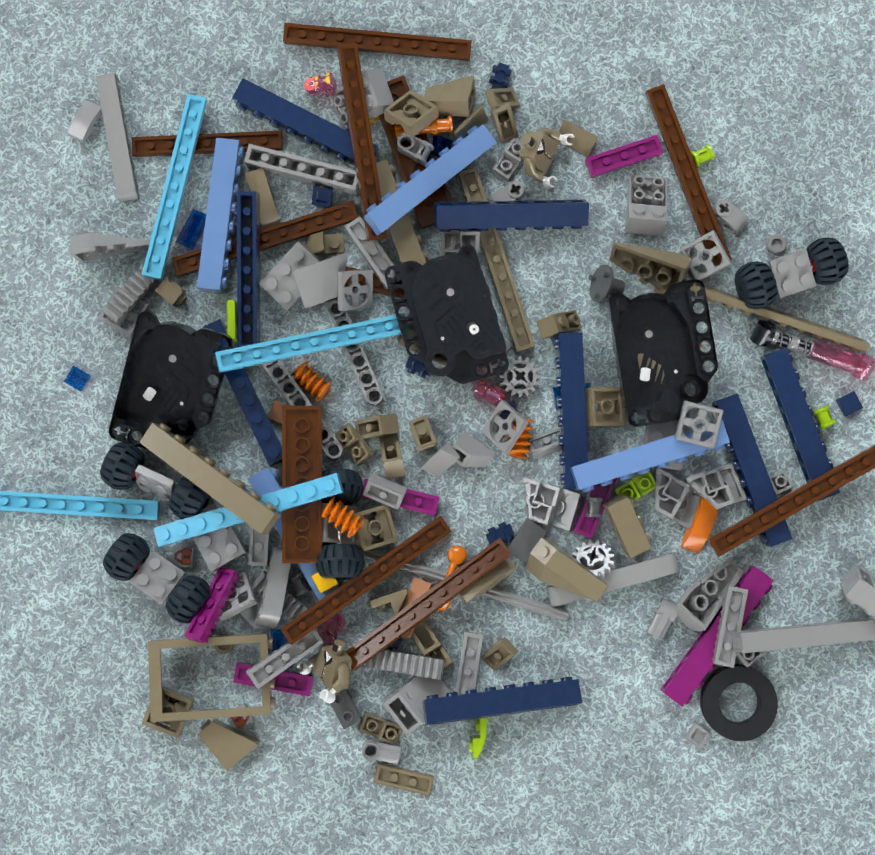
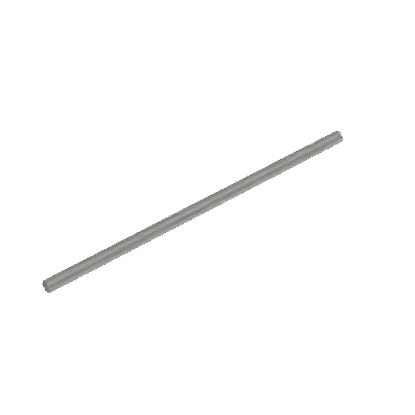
[274,527,569,621]

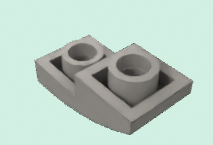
[67,100,102,143]
[492,137,523,182]
[769,470,794,499]

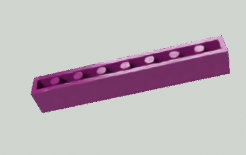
[660,565,774,707]

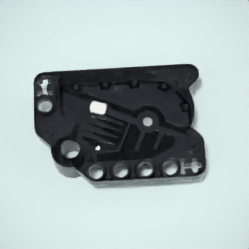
[385,244,509,384]
[608,279,718,427]
[109,310,233,450]

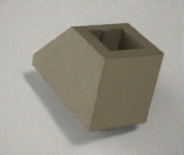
[536,310,582,339]

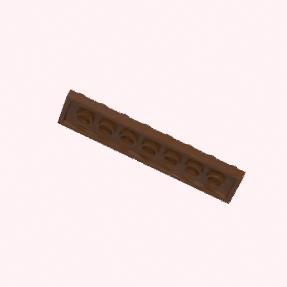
[379,76,452,229]
[282,405,322,563]

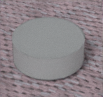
[766,235,786,255]

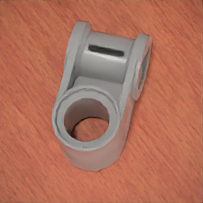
[397,133,435,165]
[487,181,524,201]
[712,200,749,235]

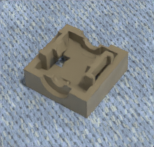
[384,90,439,137]
[585,387,626,427]
[353,505,398,552]
[142,686,195,738]

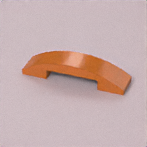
[680,496,719,553]

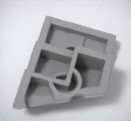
[441,228,480,256]
[292,252,348,308]
[686,464,747,510]
[655,468,702,529]
[523,477,582,531]

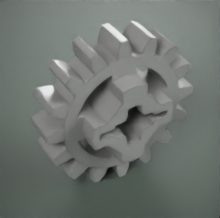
[499,356,541,398]
[572,540,614,579]

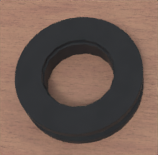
[700,664,778,741]

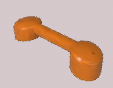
[438,545,467,611]

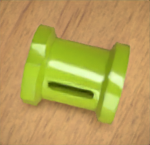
[691,144,715,168]
[813,405,837,429]

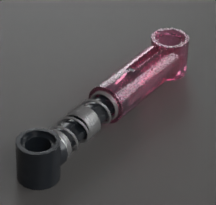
[750,320,875,380]

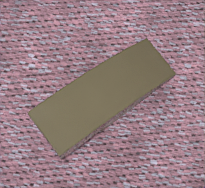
[245,168,281,229]
[459,557,516,604]
[412,620,455,672]

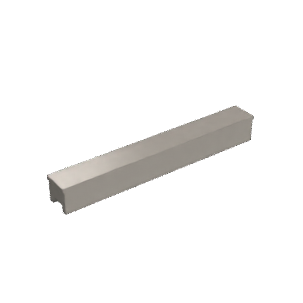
[732,618,875,653]

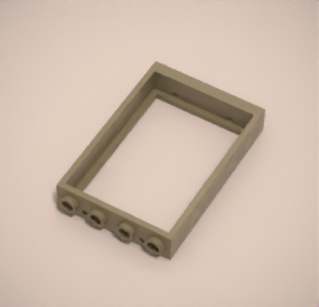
[148,633,276,722]

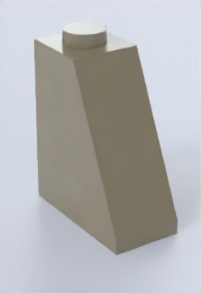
[422,76,476,117]
[197,719,260,771]

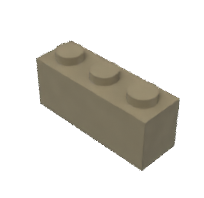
[602,493,651,558]

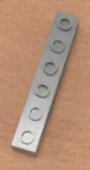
[244,144,359,196]

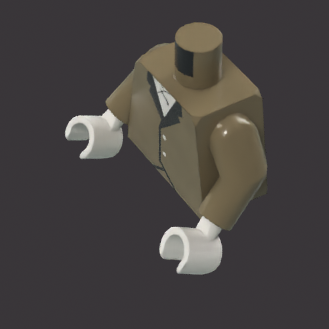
[519,128,574,189]
[296,640,352,703]

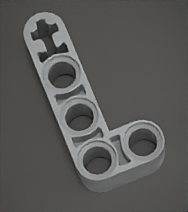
[255,547,291,628]

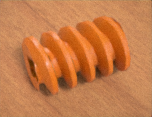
[291,360,332,402]
[507,419,534,459]
[322,496,366,538]

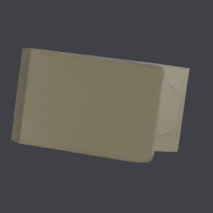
[485,88,520,109]
[306,232,345,255]
[408,415,437,451]
[370,588,408,615]
[481,637,518,671]

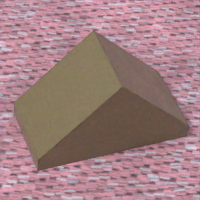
[490,103,519,144]

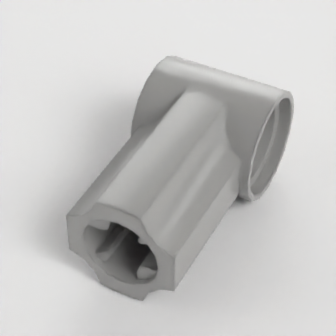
[646,598,678,640]
[362,739,401,764]

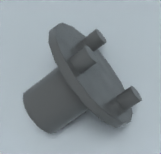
[588,265,625,302]

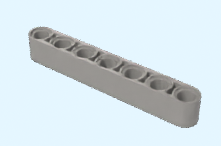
[96,73,140,202]
[324,297,384,406]
[260,360,342,461]
[547,552,680,607]

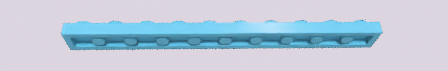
[142,94,207,280]
[215,313,409,373]
[154,473,344,547]
[0,491,160,520]

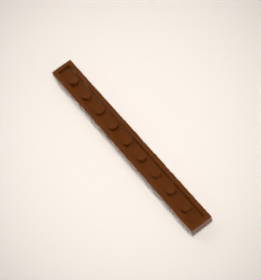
[283,23,472,61]
[337,43,388,241]
[645,84,732,266]
[172,200,358,277]
[707,444,875,557]
[280,516,452,645]
[346,538,512,671]

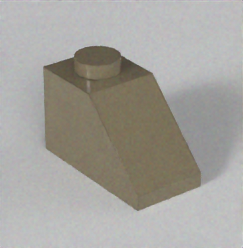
[355,414,400,439]
[379,434,406,479]

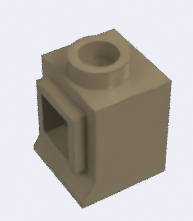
[155,276,187,307]

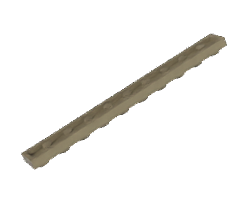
[458,167,535,352]
[685,279,870,352]

